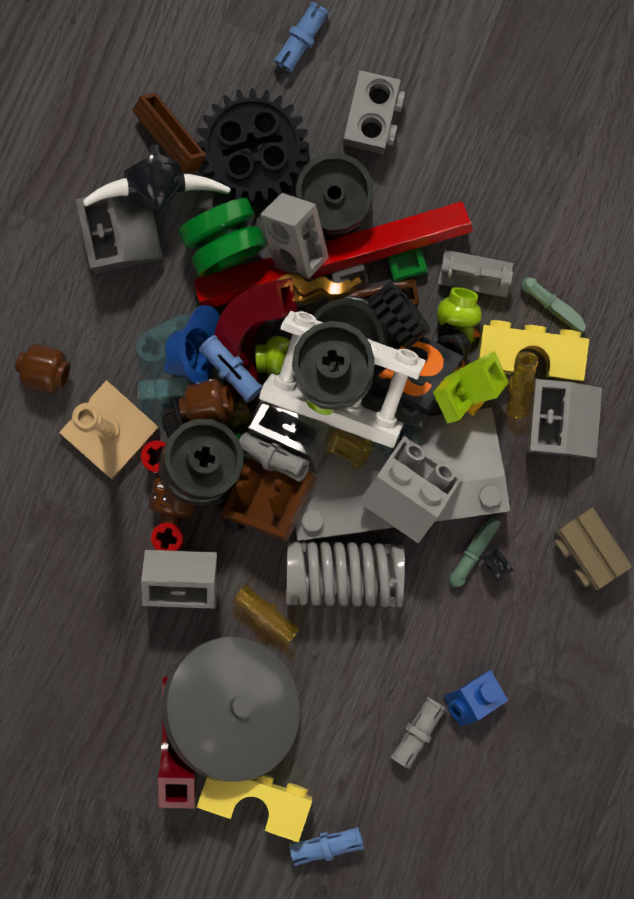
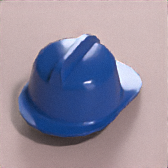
[164,305,220,384]

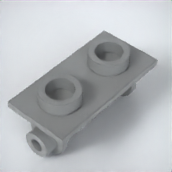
[438,250,513,298]

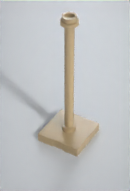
[59,380,159,480]

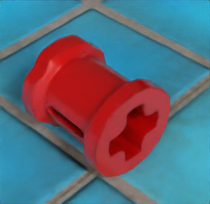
[141,440,165,473]
[151,522,185,551]

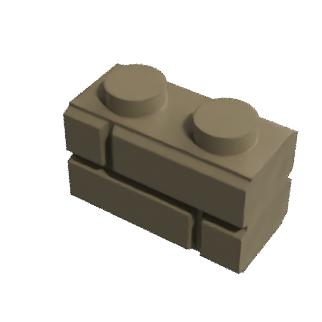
[554,507,632,590]

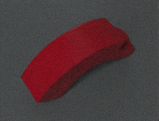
[214,278,298,397]
[158,677,198,809]

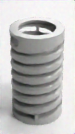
[286,541,405,608]

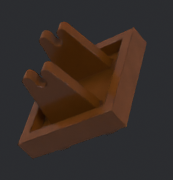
[221,458,317,542]

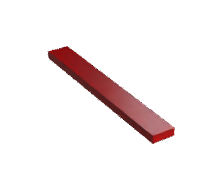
[193,201,473,308]

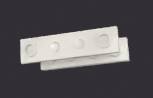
[259,311,426,449]

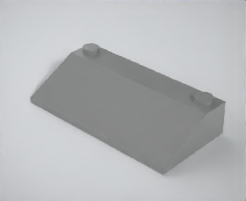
[295,408,510,541]

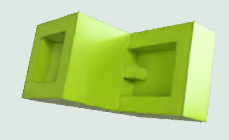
[433,352,509,424]

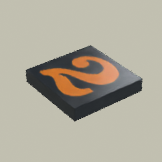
[371,337,463,415]

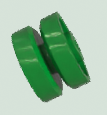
[177,198,268,277]

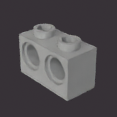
[343,70,405,155]
[260,193,329,280]

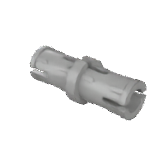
[239,433,309,482]
[391,696,447,769]

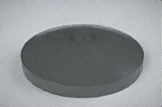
[162,637,300,782]

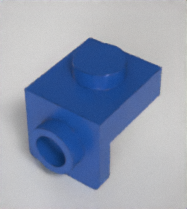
[444,670,508,726]

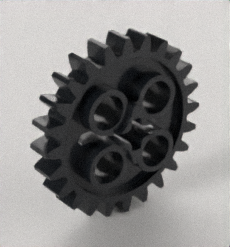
[196,88,309,204]

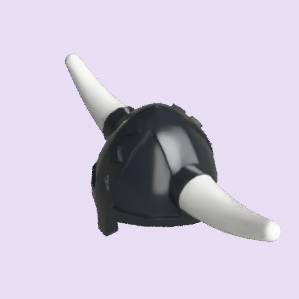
[83,145,230,210]

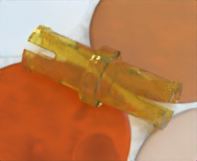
[507,351,538,419]
[232,584,300,646]

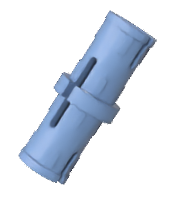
[273,2,330,73]
[199,335,263,403]
[289,827,364,866]

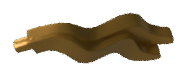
[279,273,362,305]

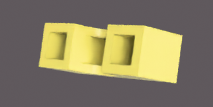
[477,320,589,384]
[197,774,312,842]

